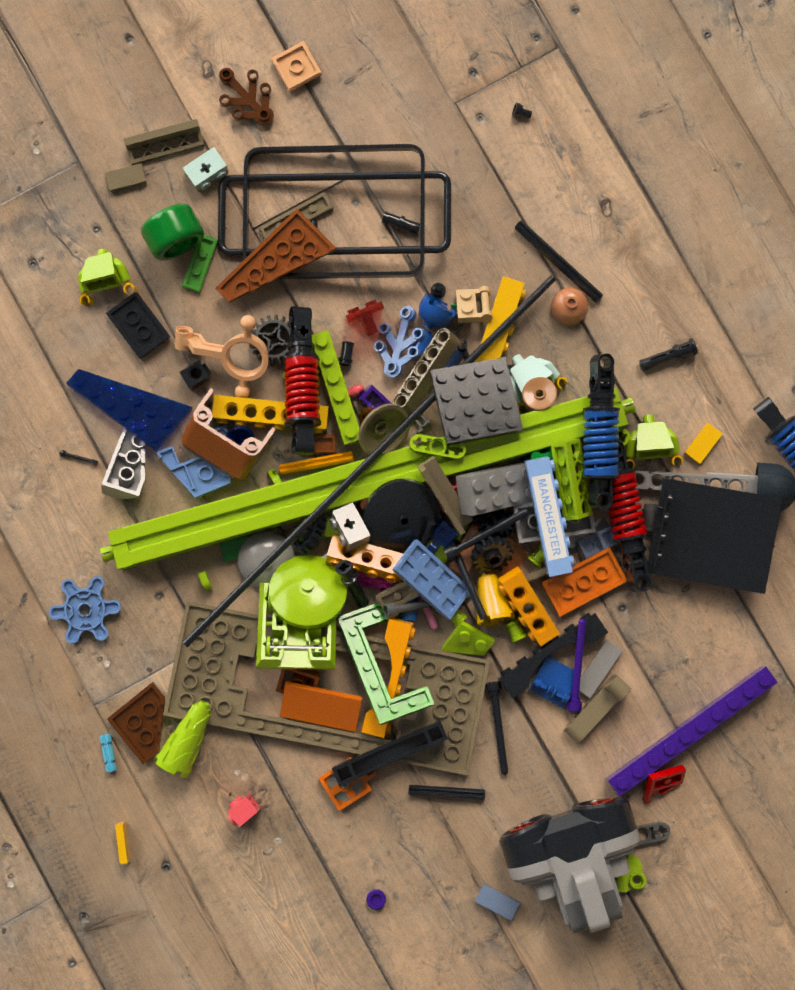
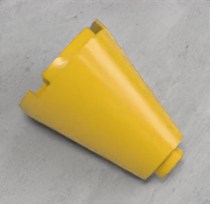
[477,572,515,627]

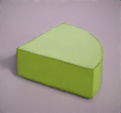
[268,468,282,484]

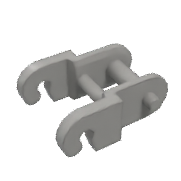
[412,414,432,436]

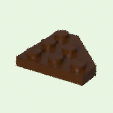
[107,682,165,764]

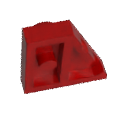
[642,765,686,805]

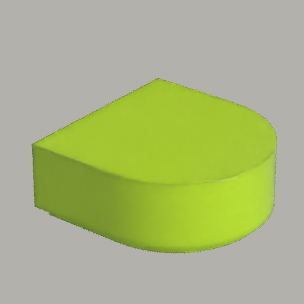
[198,571,213,591]

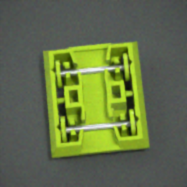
[256,583,336,670]

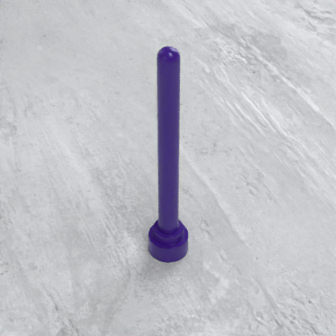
[566,619,586,711]

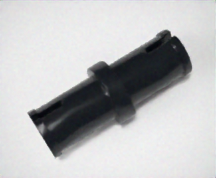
[381,211,420,235]

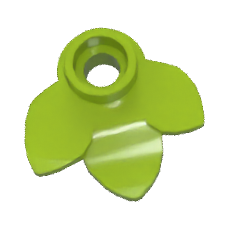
[615,854,647,893]

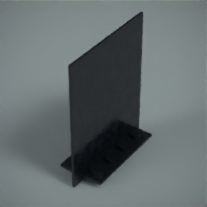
[648,478,783,594]

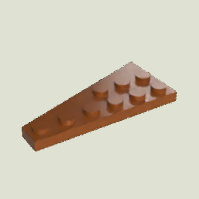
[215,209,337,303]

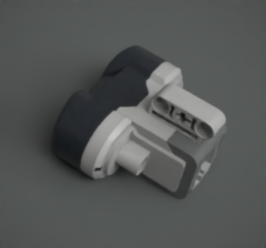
[499,797,641,934]

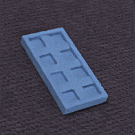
[392,540,469,620]

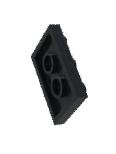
[106,292,171,360]

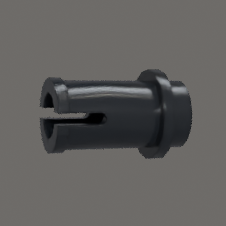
[338,341,354,366]

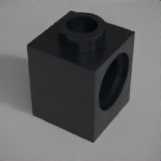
[179,360,211,391]

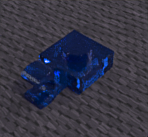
[427,520,459,554]

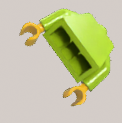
[78,249,137,306]
[626,414,683,468]

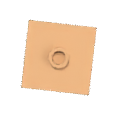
[271,41,322,92]

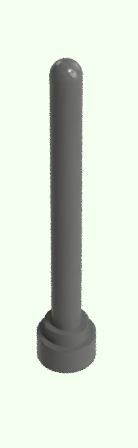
[383,594,471,619]

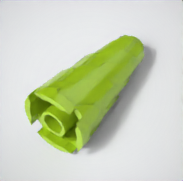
[154,700,212,778]

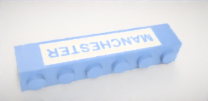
[524,456,575,577]

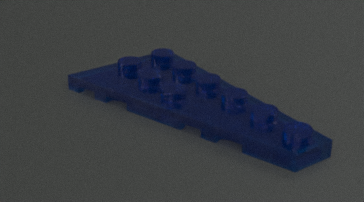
[66,369,192,452]

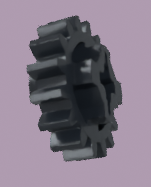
[473,508,515,538]
[294,517,327,556]

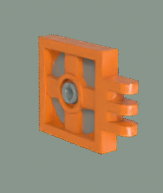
[318,757,378,811]

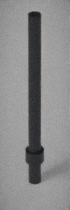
[439,512,487,620]

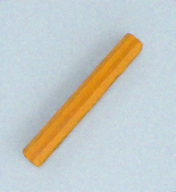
[279,451,354,475]

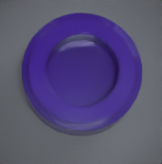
[366,889,386,910]

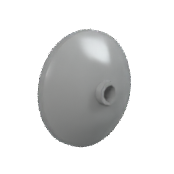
[238,532,295,588]

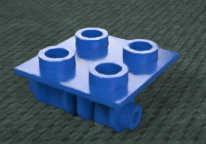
[529,656,574,708]

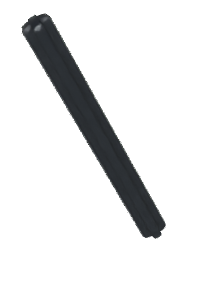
[515,220,603,303]

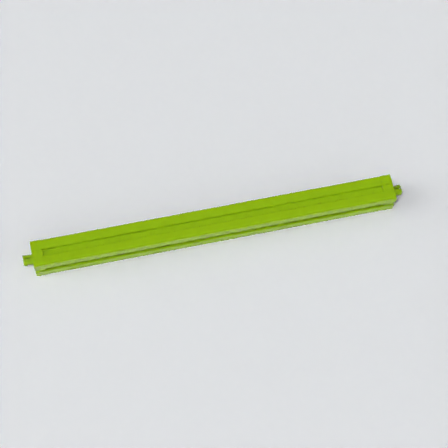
[100,388,636,571]

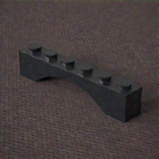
[498,612,608,698]
[332,720,448,786]

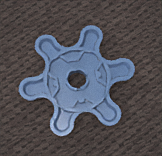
[49,576,121,643]

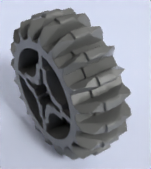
[249,315,290,366]

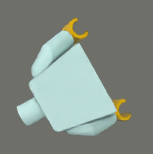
[510,354,568,414]

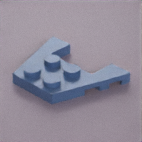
[156,424,231,499]

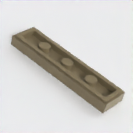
[259,192,334,239]

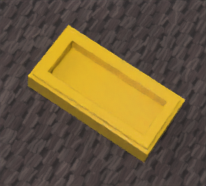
[684,422,723,464]
[115,822,131,864]

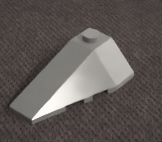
[101,418,146,499]

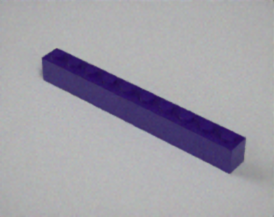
[605,666,778,796]

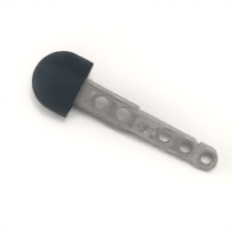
[635,462,795,512]

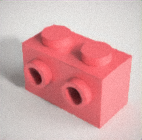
[227,793,261,827]

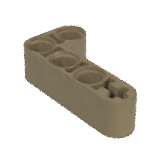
[563,674,631,743]

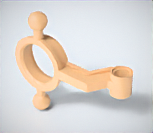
[174,315,269,398]

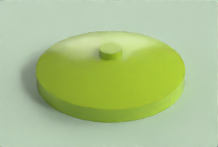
[269,555,347,629]

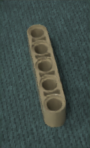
[393,328,459,415]

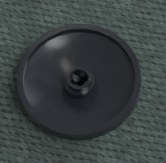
[363,478,441,554]

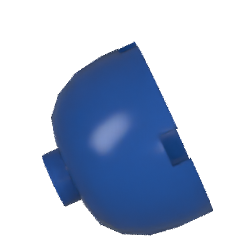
[419,293,457,329]

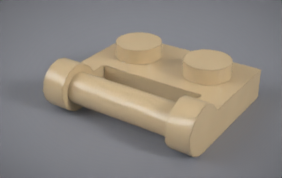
[456,286,493,323]

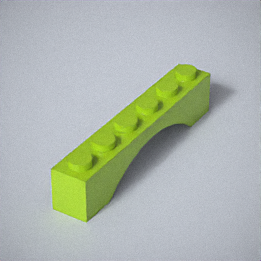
[312,330,359,447]

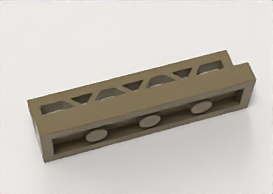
[124,119,205,165]
[417,456,473,535]

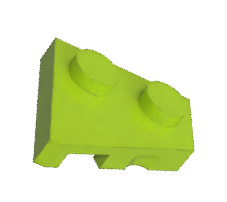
[442,621,494,656]

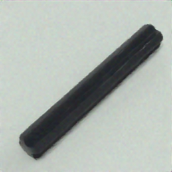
[408,785,485,800]

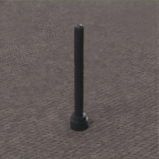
[443,508,529,563]
[486,681,508,775]

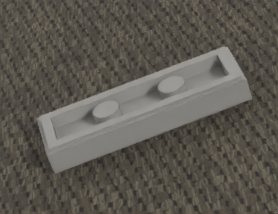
[580,640,623,698]

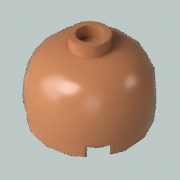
[550,287,589,326]

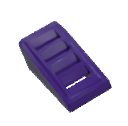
[357,385,392,409]

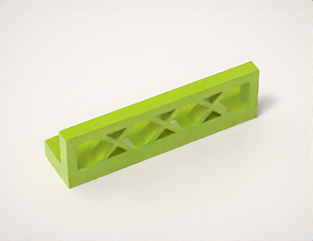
[551,438,593,520]

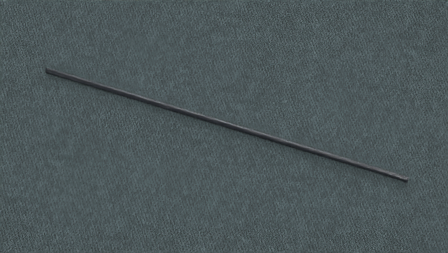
[182,275,556,648]

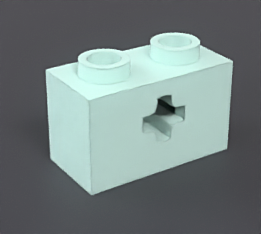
[183,147,228,191]

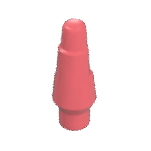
[348,384,365,398]

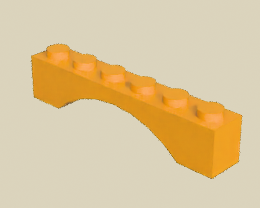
[362,618,416,738]

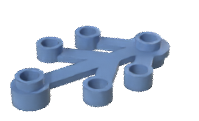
[374,306,425,378]

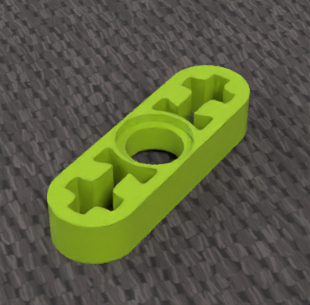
[410,434,466,460]

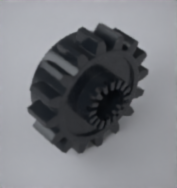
[470,535,514,574]

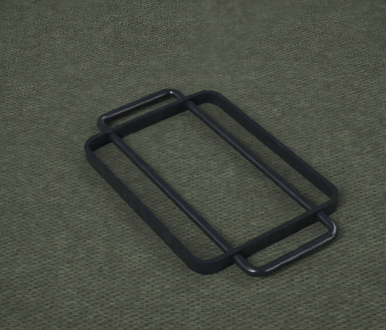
[218,144,451,279]

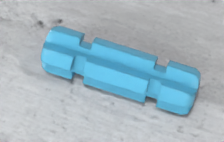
[100,734,117,773]

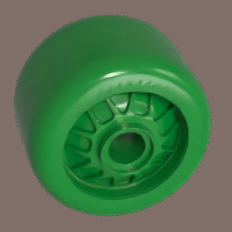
[141,203,204,261]

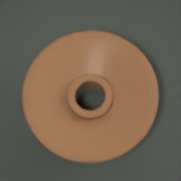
[522,377,557,410]

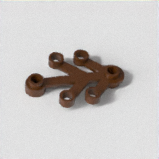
[219,68,274,125]

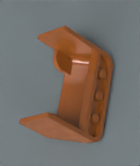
[182,388,276,481]

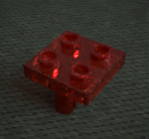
[345,299,384,336]

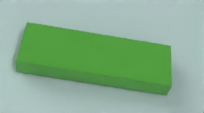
[182,235,218,293]

